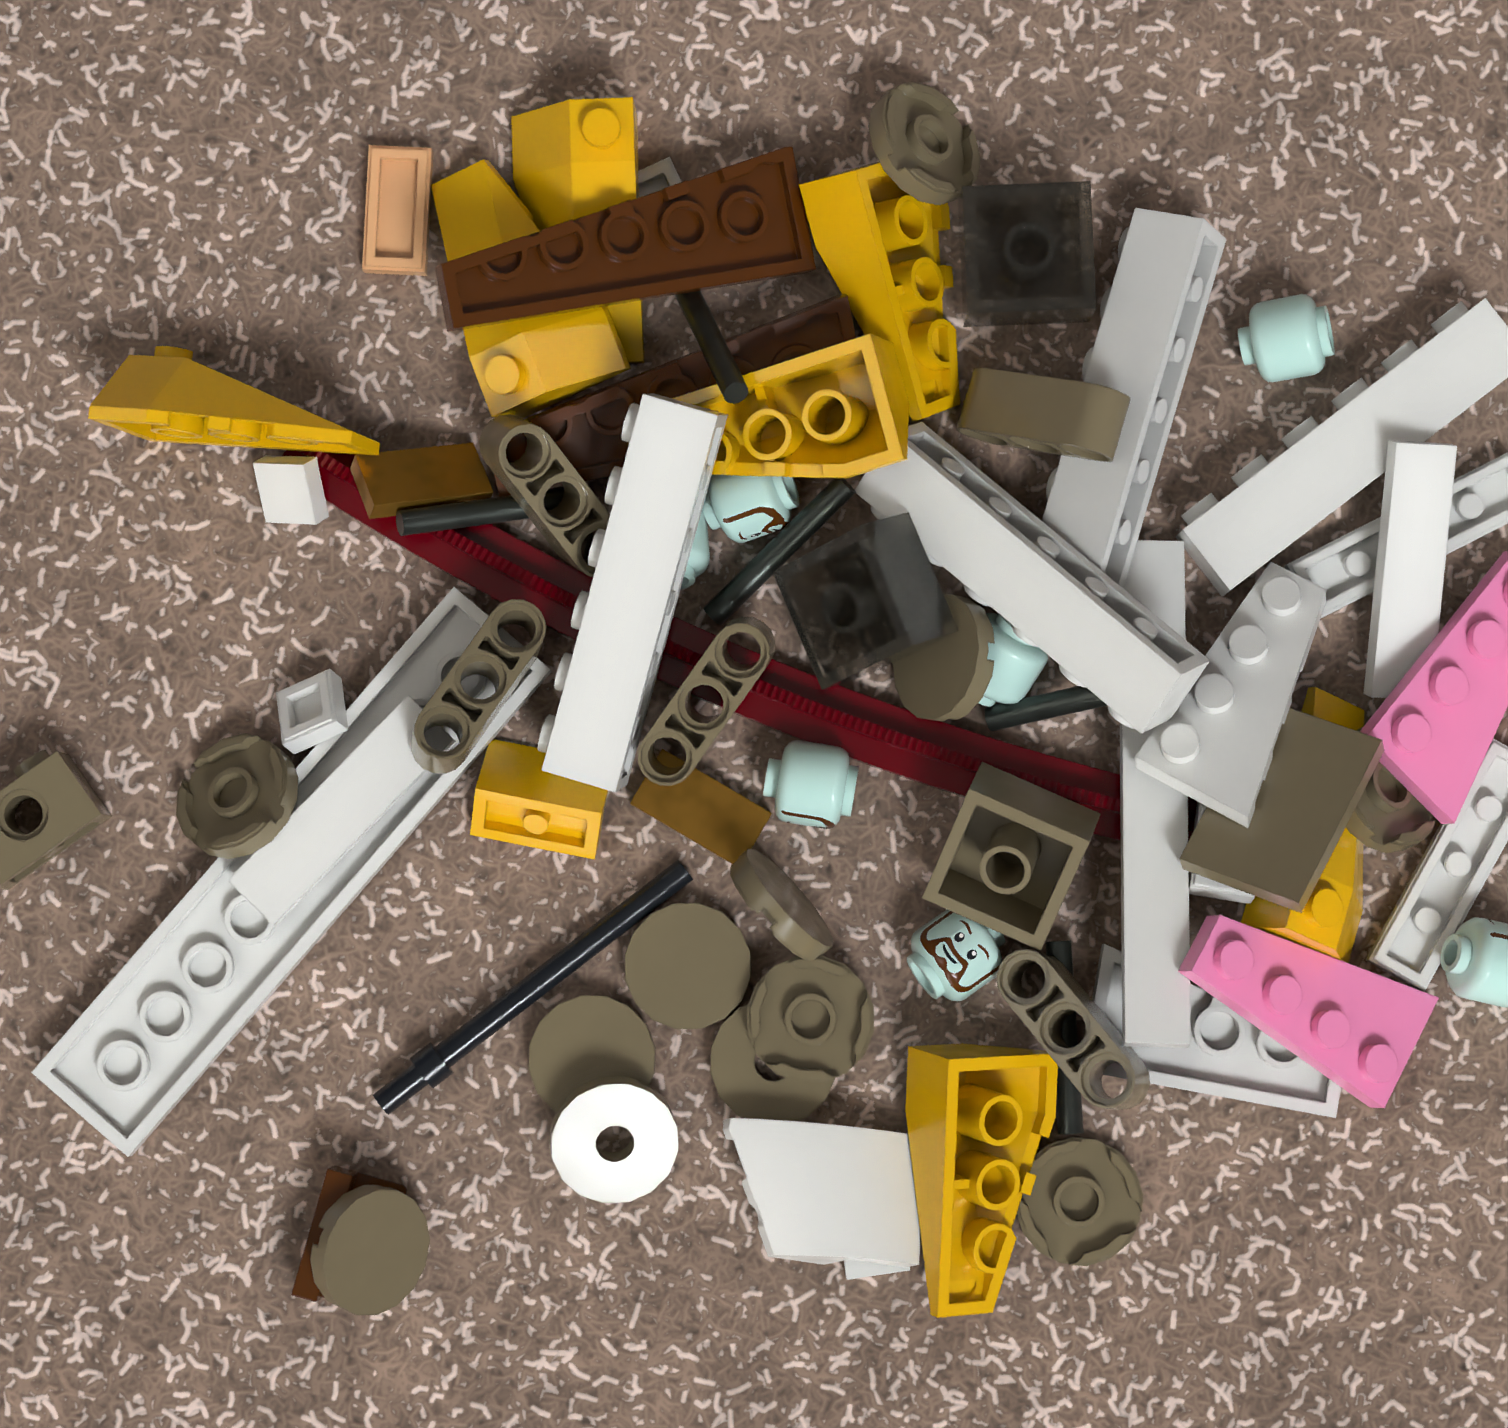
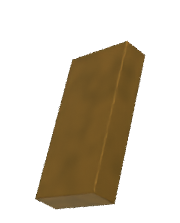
[350,442,493,519]
[630,749,772,864]

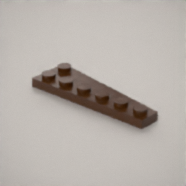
[435,146,816,332]
[494,293,856,497]

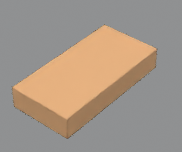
[362,145,433,276]

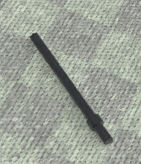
[373,860,693,1115]

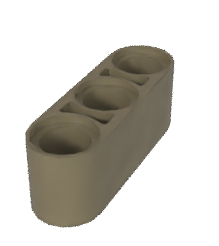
[956,367,1131,462]
[479,414,610,577]
[411,599,546,774]
[638,617,775,786]
[996,949,1150,1110]

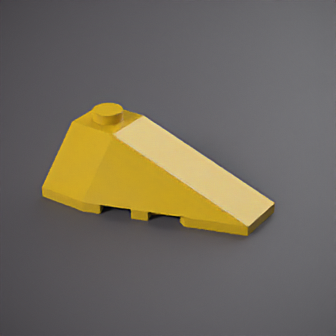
[511,97,644,363]
[431,159,631,418]
[799,161,960,421]
[672,334,909,479]
[88,346,380,455]
[1241,687,1365,963]
[905,1043,1058,1318]

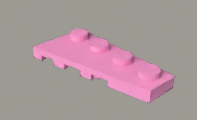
[1360,551,1508,824]
[1178,915,1439,1108]

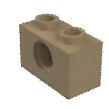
[0,750,112,890]

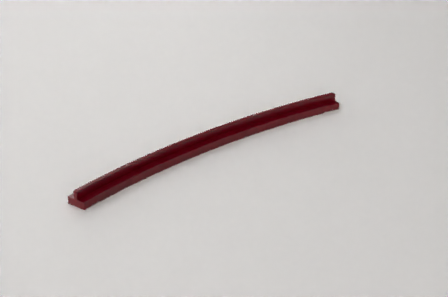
[282,450,1197,842]

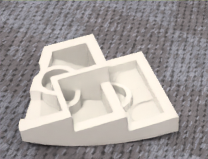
[723,1118,921,1267]

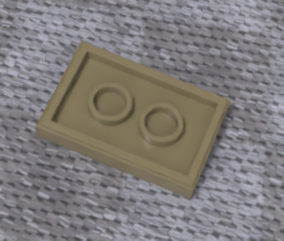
[1179,708,1385,913]

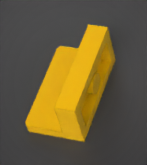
[470,740,609,860]

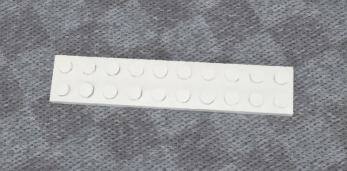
[31,587,552,1157]

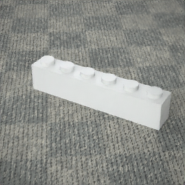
[1042,208,1226,588]
[1176,298,1508,597]
[538,394,728,792]
[855,422,1210,734]

